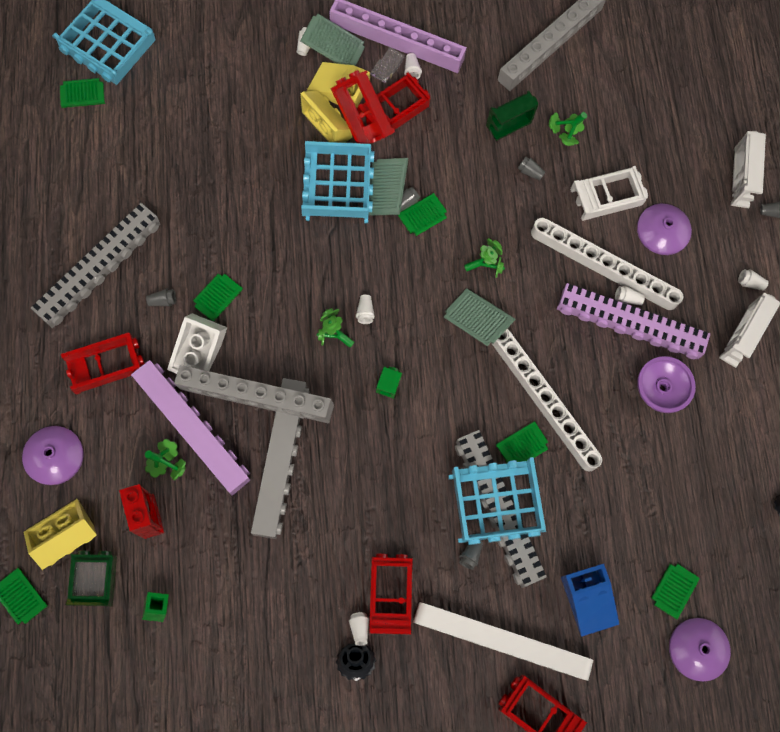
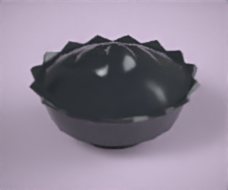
[336,643,376,681]

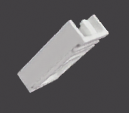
[731,131,766,208]
[570,166,648,221]
[719,293,780,368]

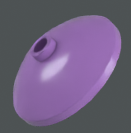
[637,204,692,255]
[637,356,696,413]
[22,426,84,485]
[669,618,731,681]

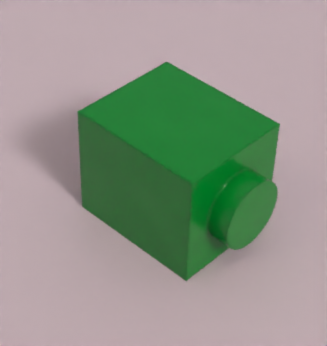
[376,367,402,399]
[142,592,169,622]

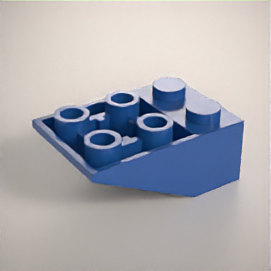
[561,564,619,637]

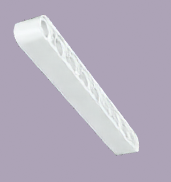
[531,218,683,310]
[492,329,602,471]
[413,602,593,681]

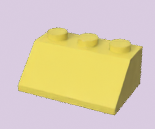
[300,91,352,143]
[24,499,97,570]

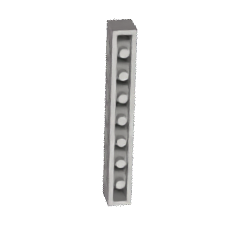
[498,0,606,91]
[174,365,334,423]

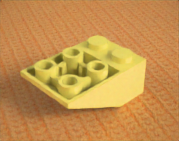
[307,62,370,109]

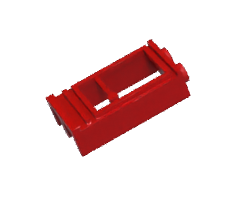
[330,70,395,144]
[358,72,430,140]
[61,332,145,395]
[119,484,165,539]
[369,554,413,635]
[498,675,587,732]

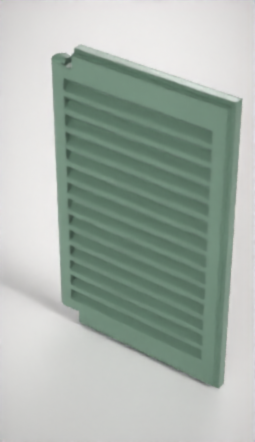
[300,14,365,66]
[368,158,408,215]
[444,288,515,346]

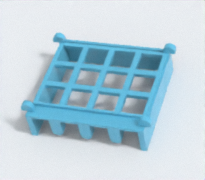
[52,0,156,85]
[301,141,374,223]
[448,457,546,545]

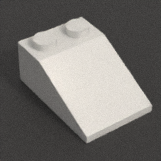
[167,313,227,374]

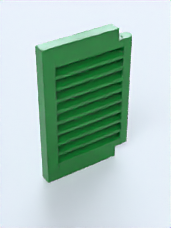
[60,78,105,108]
[397,193,447,236]
[193,274,243,322]
[496,421,548,463]
[651,564,700,620]
[0,568,48,625]

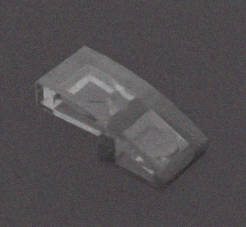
[370,47,405,83]

